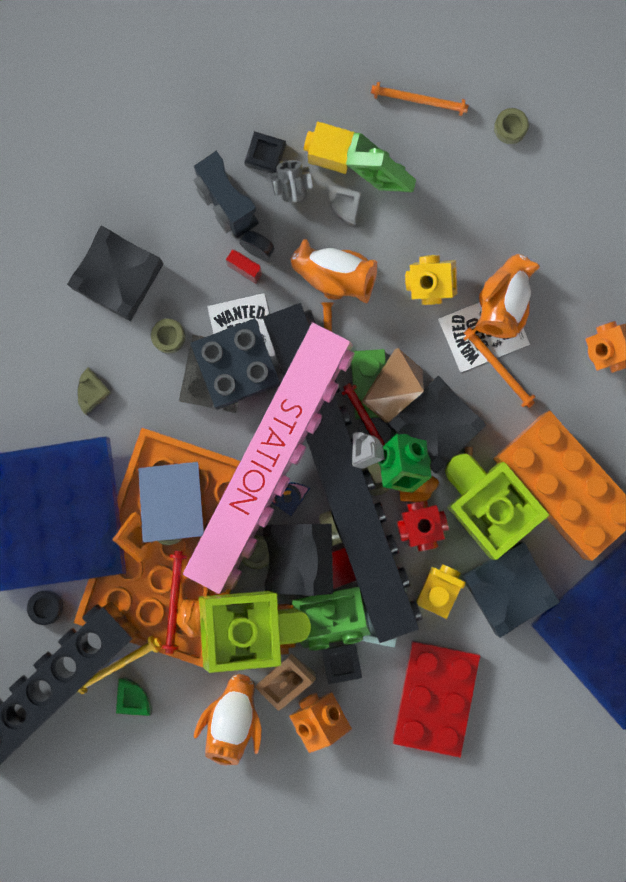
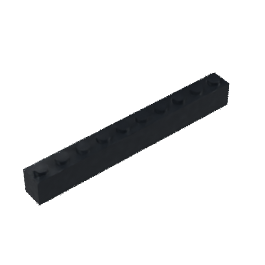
[262,303,423,644]

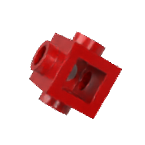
[397,500,449,552]

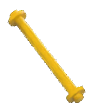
[78,636,162,694]

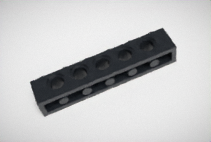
[0,602,140,765]

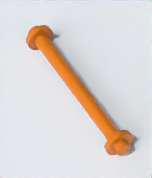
[371,82,469,116]
[463,327,536,408]

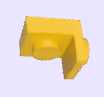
[416,564,466,619]

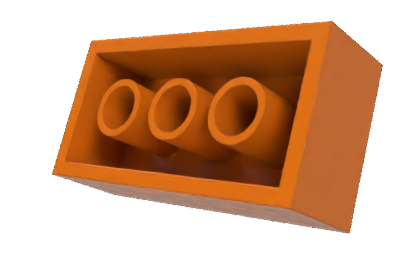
[492,411,626,561]

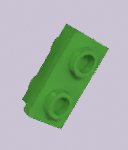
[346,133,416,192]
[292,587,370,651]

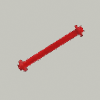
[341,383,385,447]
[161,550,187,654]

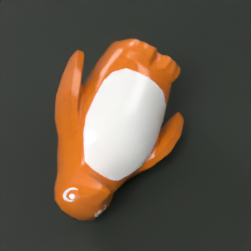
[290,239,377,303]
[475,254,540,338]
[194,674,262,766]

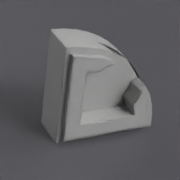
[329,185,362,227]
[352,432,384,469]

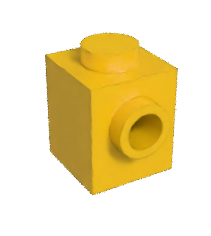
[303,121,356,174]

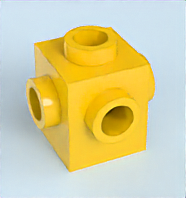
[405,255,458,305]

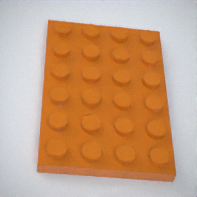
[73,427,241,667]

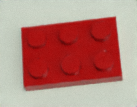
[392,641,480,758]

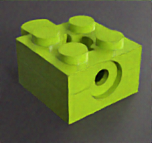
[445,454,549,560]
[199,591,311,673]

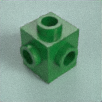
[378,434,432,493]

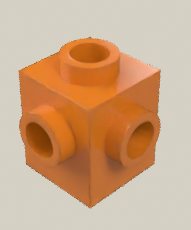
[585,321,626,373]
[289,692,352,753]

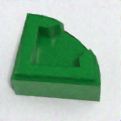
[116,677,152,716]

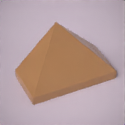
[361,348,424,423]
[255,654,316,711]

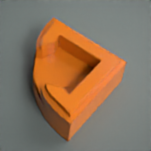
[112,512,148,561]

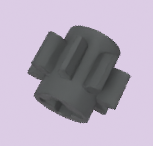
[270,160,313,202]

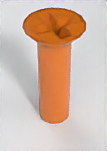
[320,302,335,332]

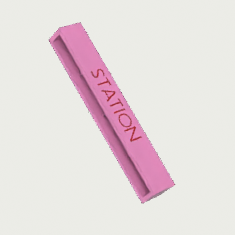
[183,322,355,594]

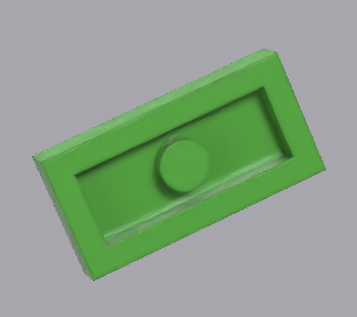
[351,349,386,420]

